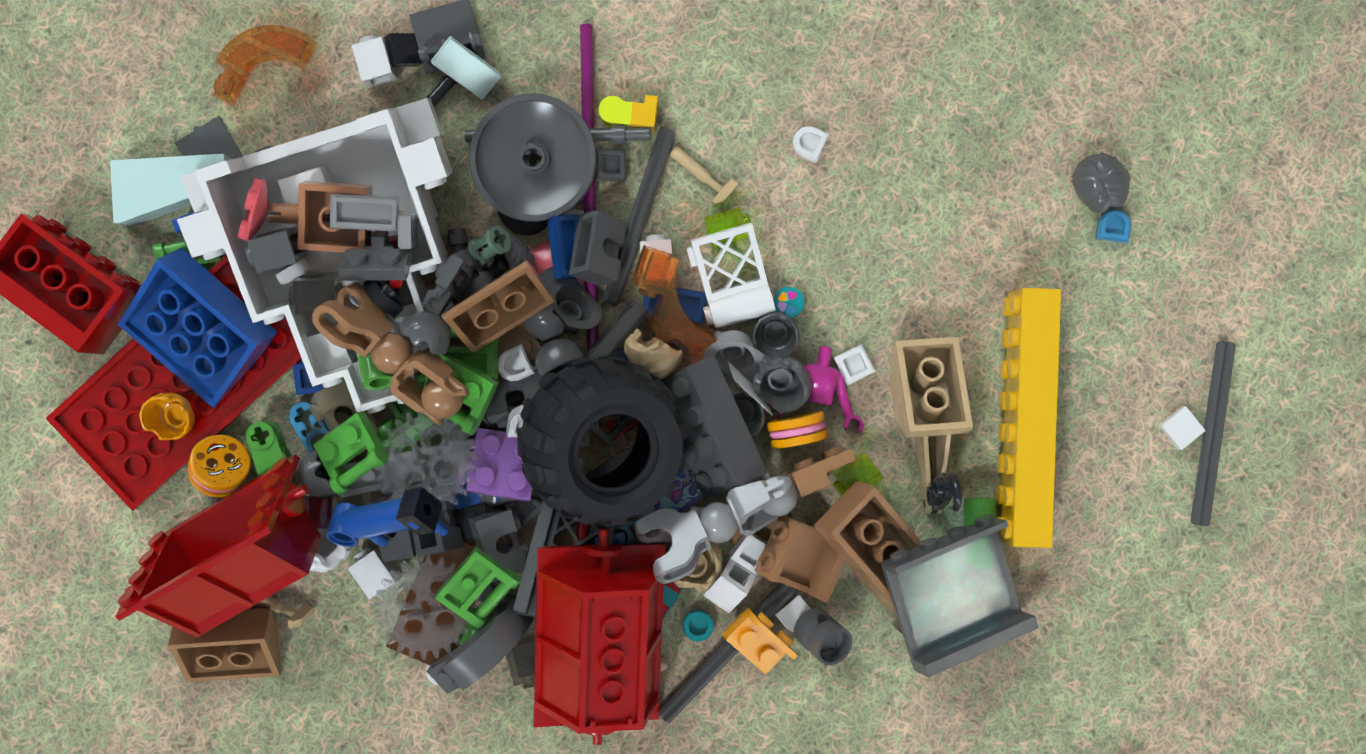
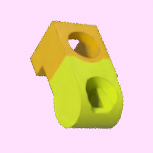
[599,95,658,132]

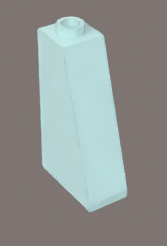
[110,154,232,227]

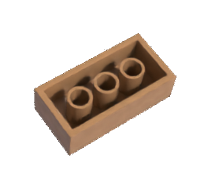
[814,480,949,617]

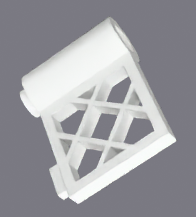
[686,223,776,330]

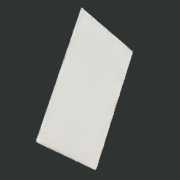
[728,361,773,416]

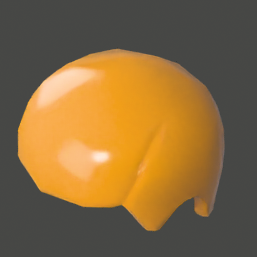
[139,393,195,440]

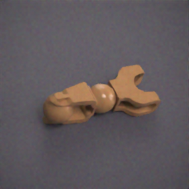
[312,283,470,425]

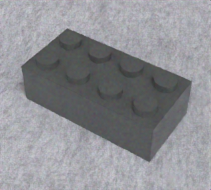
[661,355,767,499]

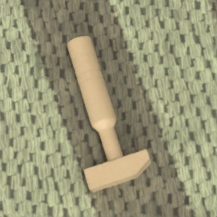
[669,146,738,206]
[257,596,314,629]

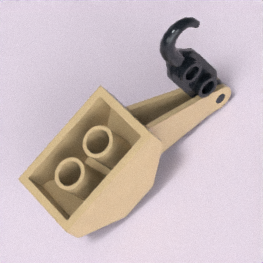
[891,337,973,515]

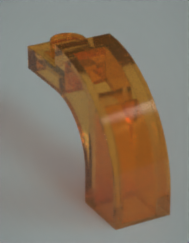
[213,25,317,107]

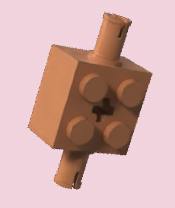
[267,181,403,253]

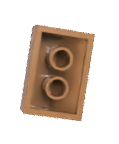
[441,259,555,353]
[168,608,281,682]

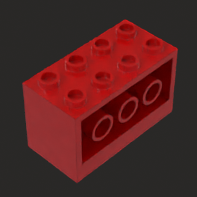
[0,213,142,355]

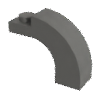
[426,596,534,694]

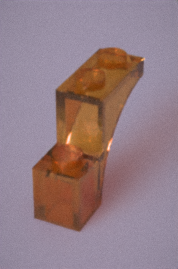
[631,245,717,351]

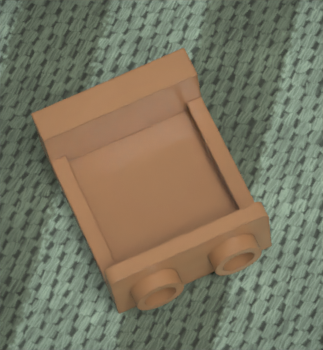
[754,515,845,603]

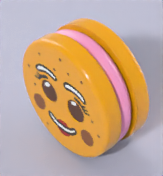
[767,411,828,449]
[187,435,251,497]

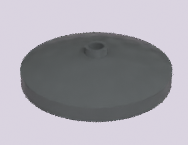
[469,94,597,222]

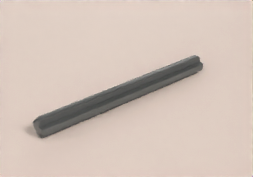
[603,127,675,306]
[1190,341,1236,526]
[658,583,796,723]

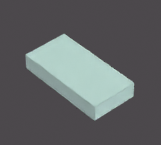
[431,36,501,100]

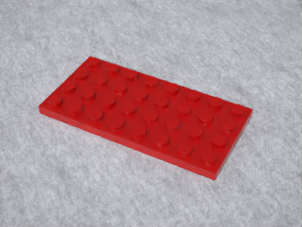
[45,255,302,511]

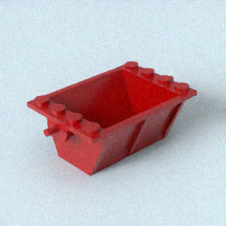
[115,455,321,638]
[533,528,665,745]

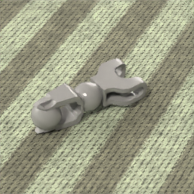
[634,476,798,584]

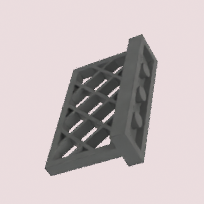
[583,300,690,445]
[513,501,617,617]

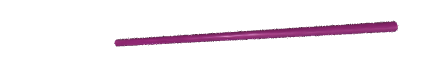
[580,24,601,427]

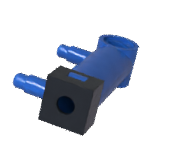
[326,487,449,547]

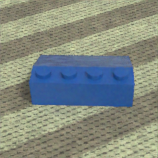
[117,248,278,408]

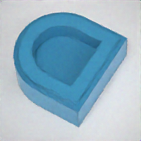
[1095,209,1131,244]

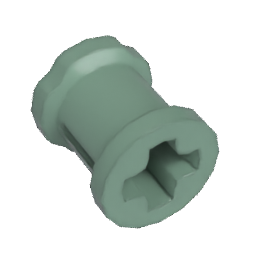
[468,226,511,265]

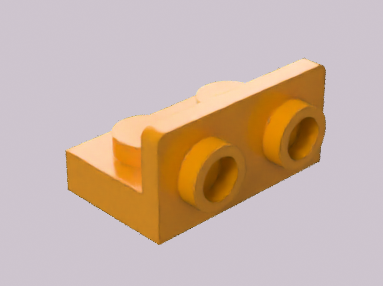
[722,607,798,675]

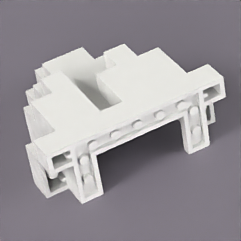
[177,98,453,414]

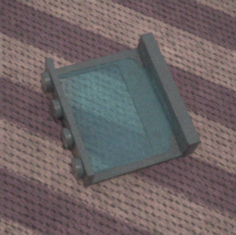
[881,514,1039,678]

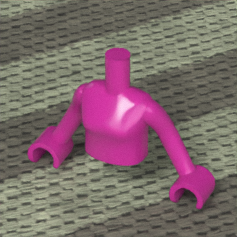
[766,346,863,433]

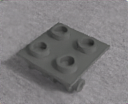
[409,0,486,75]

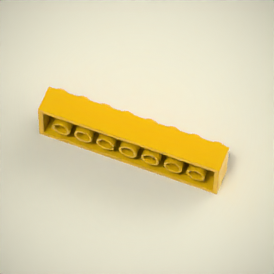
[996,288,1061,548]

